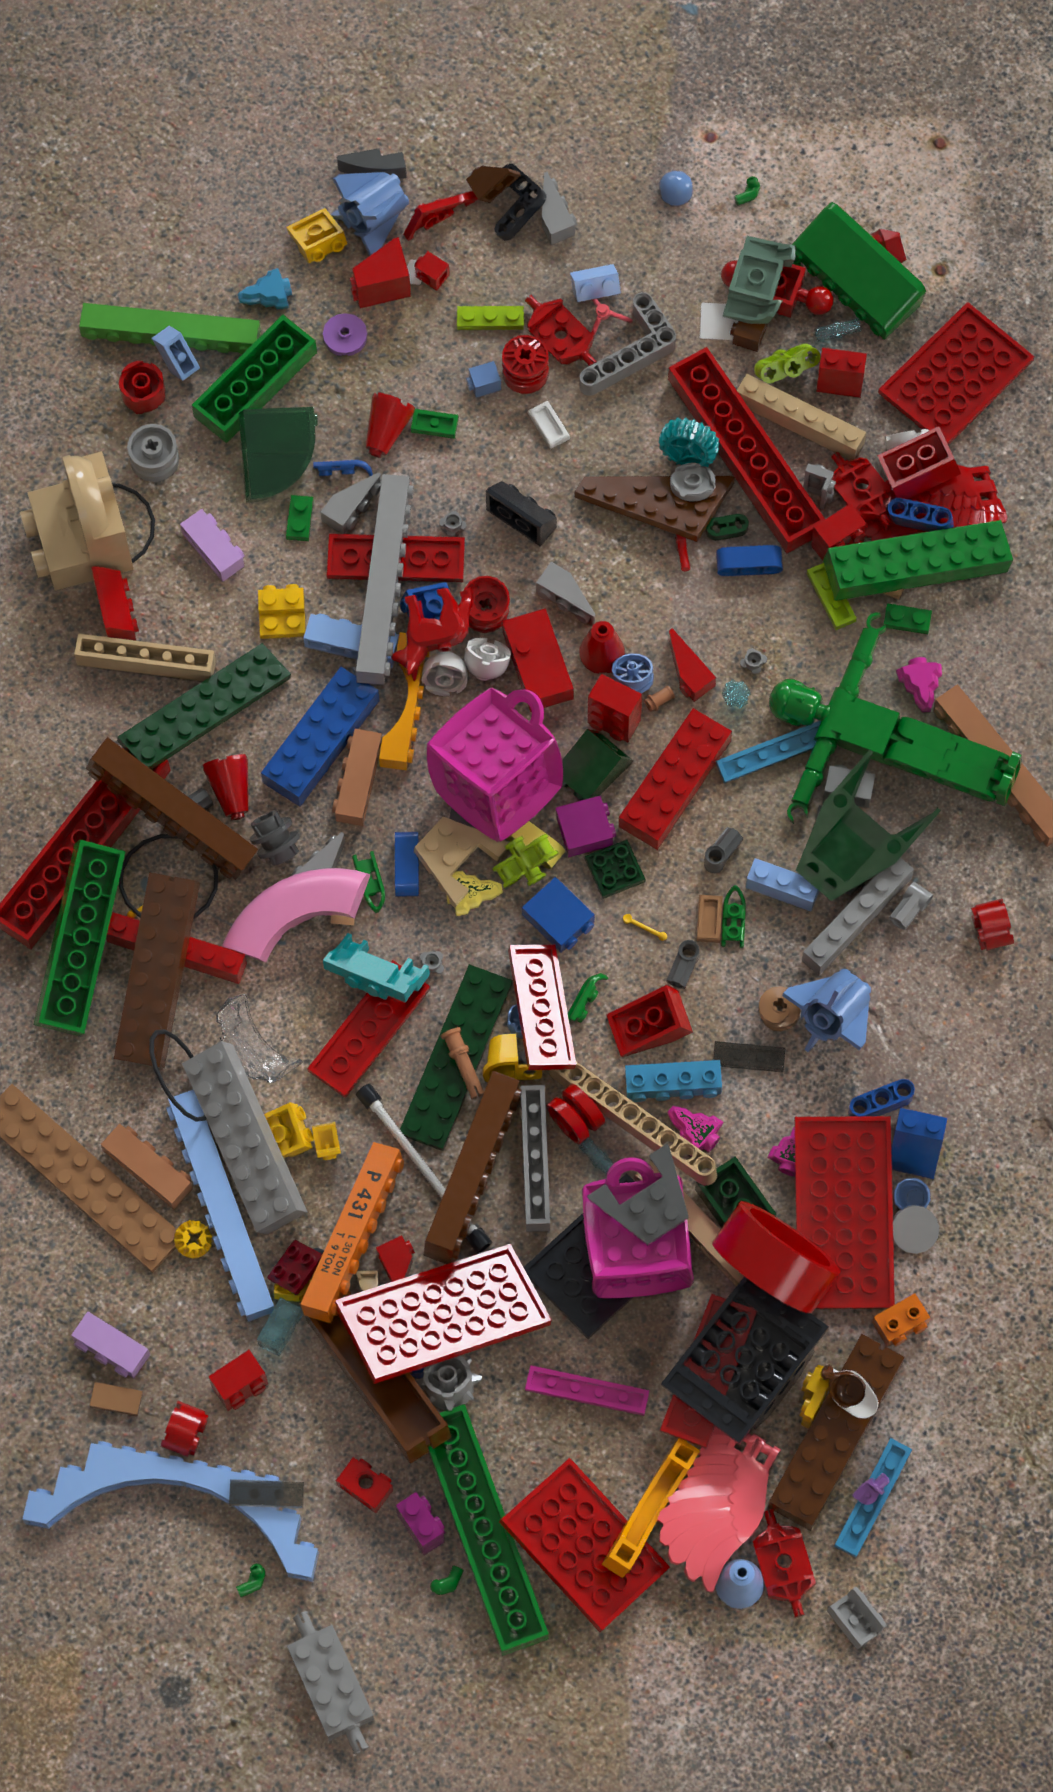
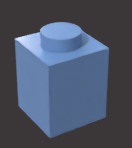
[466,361,501,398]

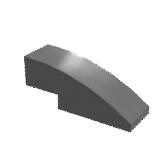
[336,148,407,179]

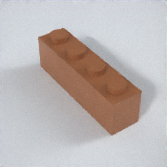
[332,729,382,826]
[100,1123,193,1210]

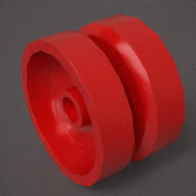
[546,1083,606,1145]

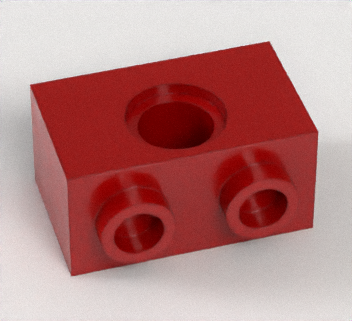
[336,1457,393,1514]

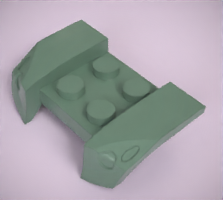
[723,236,795,324]

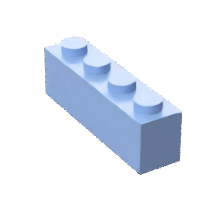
[303,614,399,668]

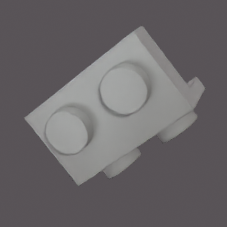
[803,463,836,510]
[826,1587,887,1650]

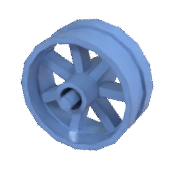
[612,653,654,693]

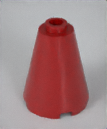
[365,392,415,458]
[579,621,625,674]
[202,754,248,820]

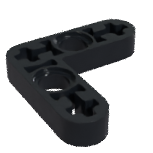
[494,164,546,241]

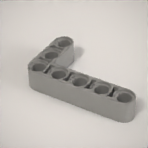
[580,292,676,396]

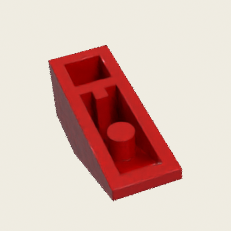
[668,628,716,702]

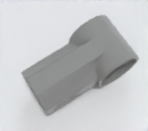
[889,882,933,930]

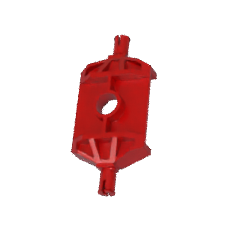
[525,295,598,366]
[831,452,896,530]
[752,1509,816,1618]

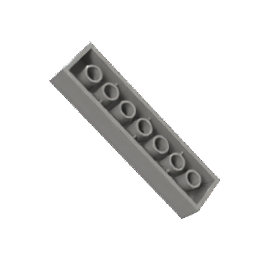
[182,1041,308,1235]

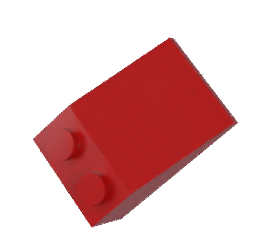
[606,985,693,1057]

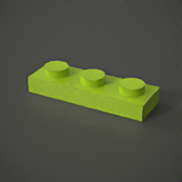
[457,306,524,330]
[807,563,857,630]

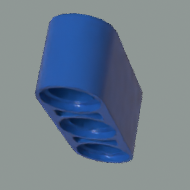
[888,498,954,532]
[716,545,783,576]
[395,832,419,897]
[848,1079,915,1116]

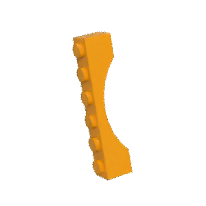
[379,632,430,771]
[602,1438,700,1578]

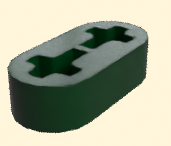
[706,514,749,541]

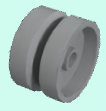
[127,424,179,482]

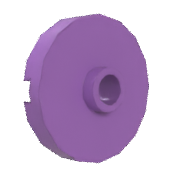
[323,313,367,356]

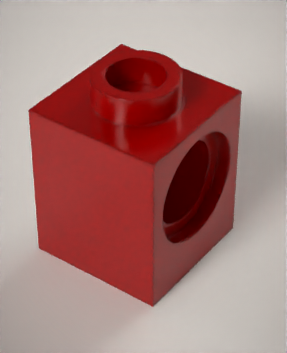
[414,251,450,291]

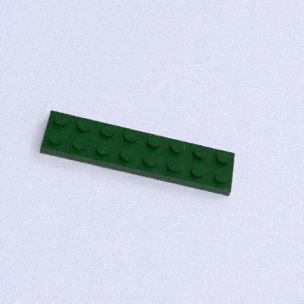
[117,643,291,770]
[400,964,513,1151]

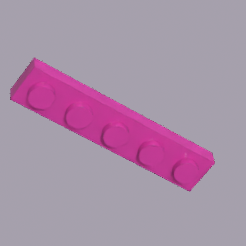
[525,1365,650,1416]

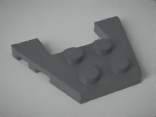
[587,1144,689,1245]

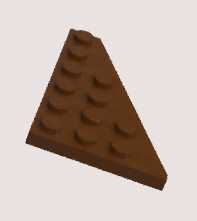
[575,476,735,542]

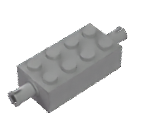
[287,1611,375,1754]

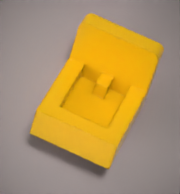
[312,1122,341,1160]

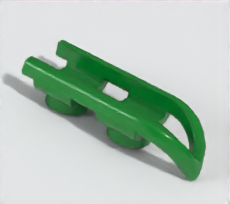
[352,851,385,913]
[721,885,746,948]
[568,973,609,1023]

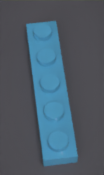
[715,721,821,784]
[834,1438,912,1558]

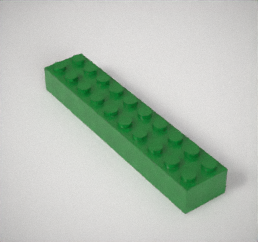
[427,1404,549,1656]

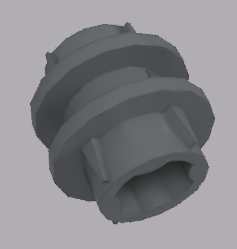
[249,810,300,866]

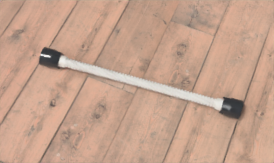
[356,1083,493,1254]

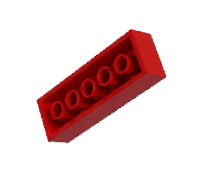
[618,708,732,850]

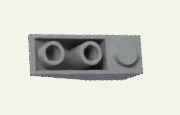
[542,172,577,245]
[321,472,382,534]
[536,562,595,625]
[291,832,345,876]

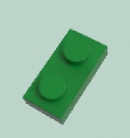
[411,409,459,439]
[286,495,314,541]
[883,603,932,635]

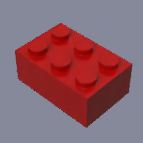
[587,674,642,743]

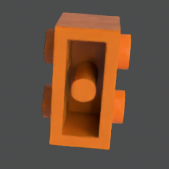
[872,1293,931,1347]

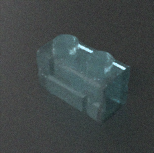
[257,1298,303,1356]

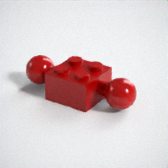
[721,260,834,318]

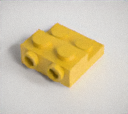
[286,208,347,263]
[258,584,306,639]
[264,1102,314,1158]
[799,1365,829,1429]

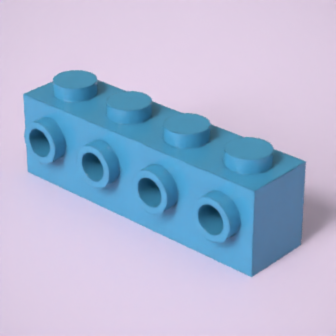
[625,1060,722,1102]

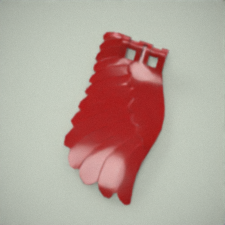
[860,464,1007,541]

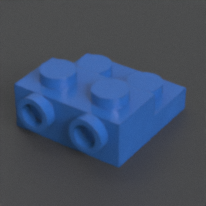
[400,582,450,620]

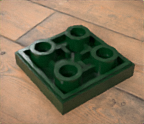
[584,839,646,899]

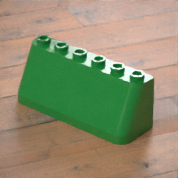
[791,202,926,340]

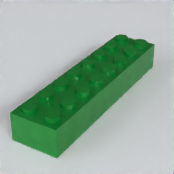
[823,520,1013,601]
[33,840,126,1036]

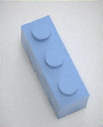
[746,858,819,911]

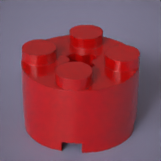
[118,361,166,414]
[971,898,1014,951]
[160,1401,209,1457]

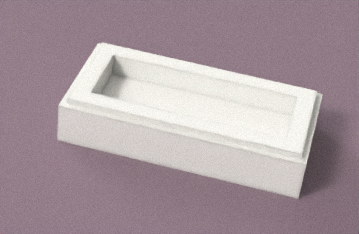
[528,401,570,449]

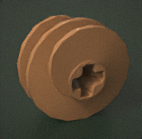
[758,986,801,1031]

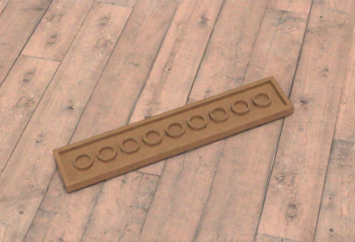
[0,1084,177,1273]

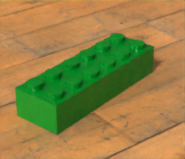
[192,314,317,444]

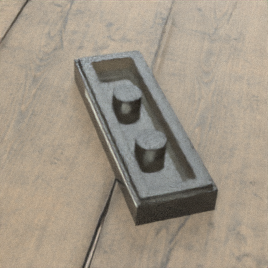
[713,1041,786,1073]
[229,1479,305,1508]

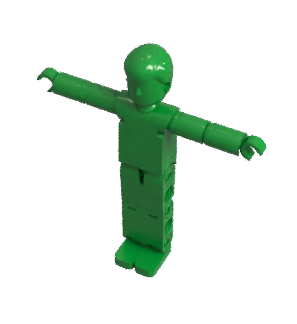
[769,612,1022,824]

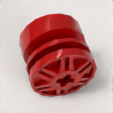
[502,335,549,394]
[464,576,510,633]

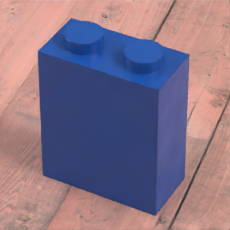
[522,877,595,953]

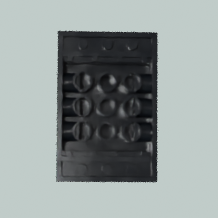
[661,1276,829,1445]

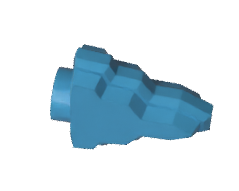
[237,268,292,310]

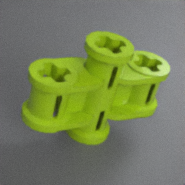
[754,343,821,383]
[492,834,559,889]

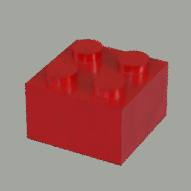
[811,503,867,561]
[208,1350,268,1411]

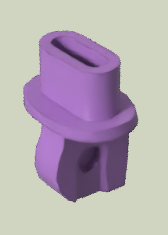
[852,1473,889,1505]

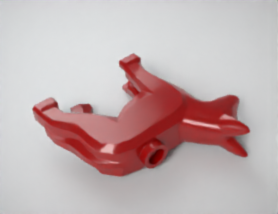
[391,588,473,681]

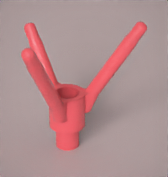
[591,298,633,334]

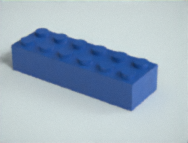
[261,667,380,807]

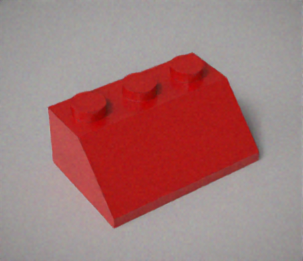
[877,426,961,499]
[91,566,139,641]

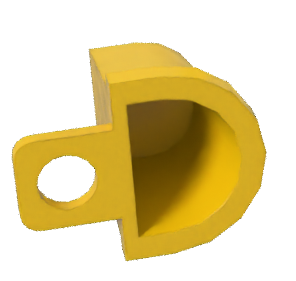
[482,1034,542,1083]

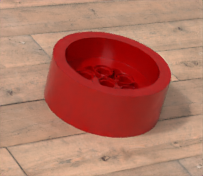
[712,1201,841,1313]

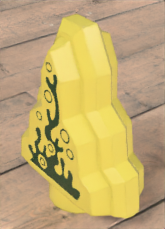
[446,871,503,916]

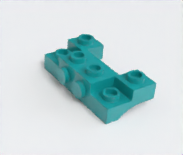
[323,933,430,1002]

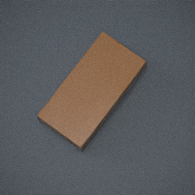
[697,895,723,943]
[89,1382,143,1416]

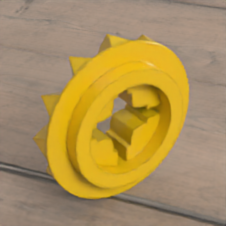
[174,1220,212,1258]

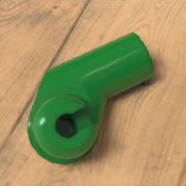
[734,176,760,206]
[236,1563,266,1598]
[430,1565,464,1595]

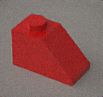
[376,1235,415,1282]

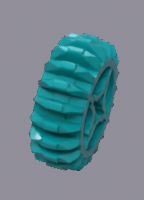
[658,417,719,467]

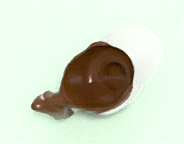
[820,1364,878,1418]

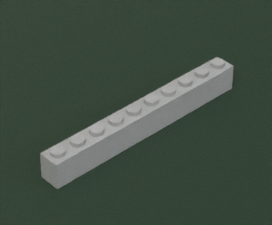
[356,474,414,685]

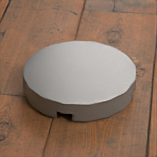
[670,463,715,501]
[893,1205,939,1254]

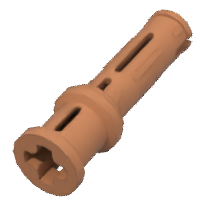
[441,1027,484,1099]

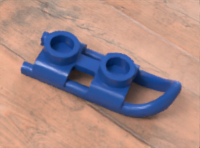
[313,460,373,476]

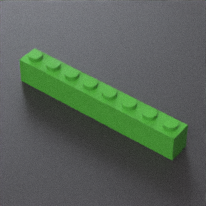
[79,303,261,354]

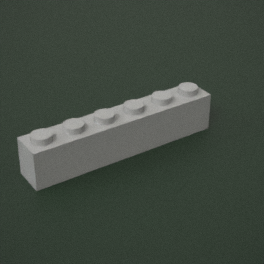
[802,858,914,976]
[521,1085,550,1232]

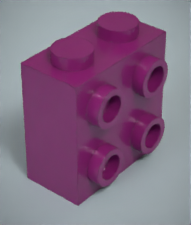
[556,796,616,858]
[396,1492,446,1556]

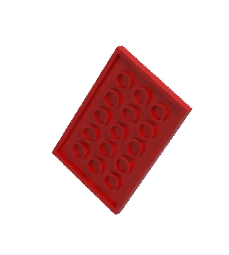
[878,302,1035,445]
[499,1458,670,1632]

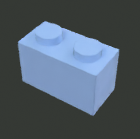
[570,264,621,302]
[152,326,200,381]

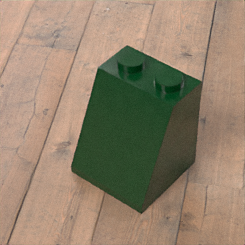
[562,729,633,801]

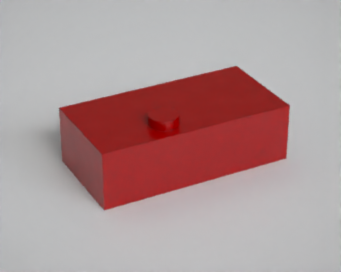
[502,608,574,712]

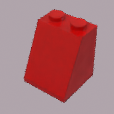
[349,237,411,308]
[816,347,867,398]

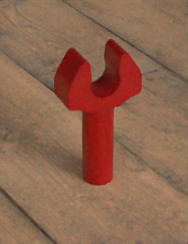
[675,534,690,572]

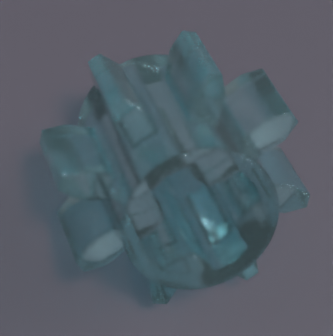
[722,679,751,709]

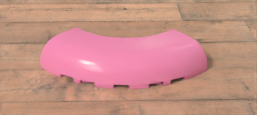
[222,868,370,963]

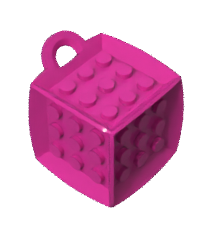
[427,688,563,842]
[582,1158,694,1298]

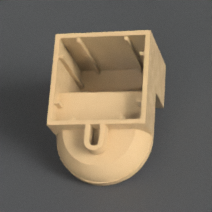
[20,451,134,591]

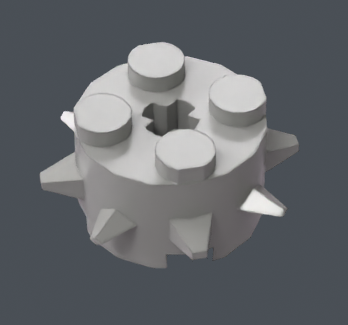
[416,1356,482,1411]

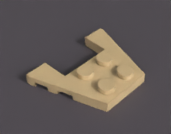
[414,816,509,907]

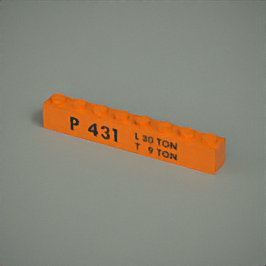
[300,1142,404,1323]

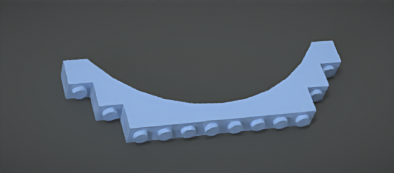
[22,1441,319,1582]

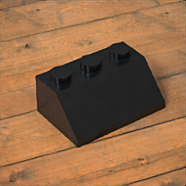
[486,481,557,547]

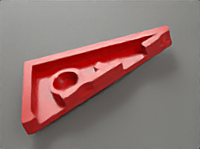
[403,191,478,241]

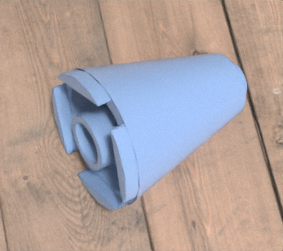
[715,1559,764,1609]

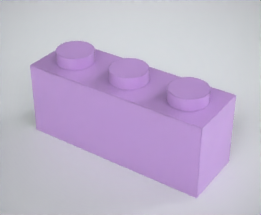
[180,509,244,582]
[71,1311,150,1378]

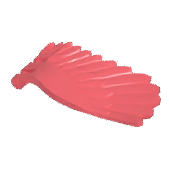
[657,1427,781,1593]

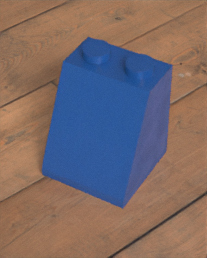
[891,1108,948,1179]

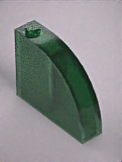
[238,407,318,503]

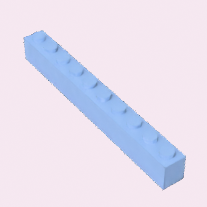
[166,1090,275,1322]

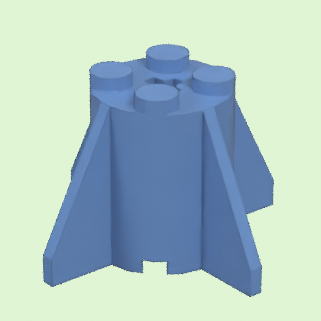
[330,172,409,256]
[782,969,871,1052]

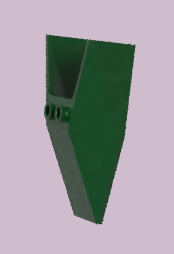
[795,750,941,901]

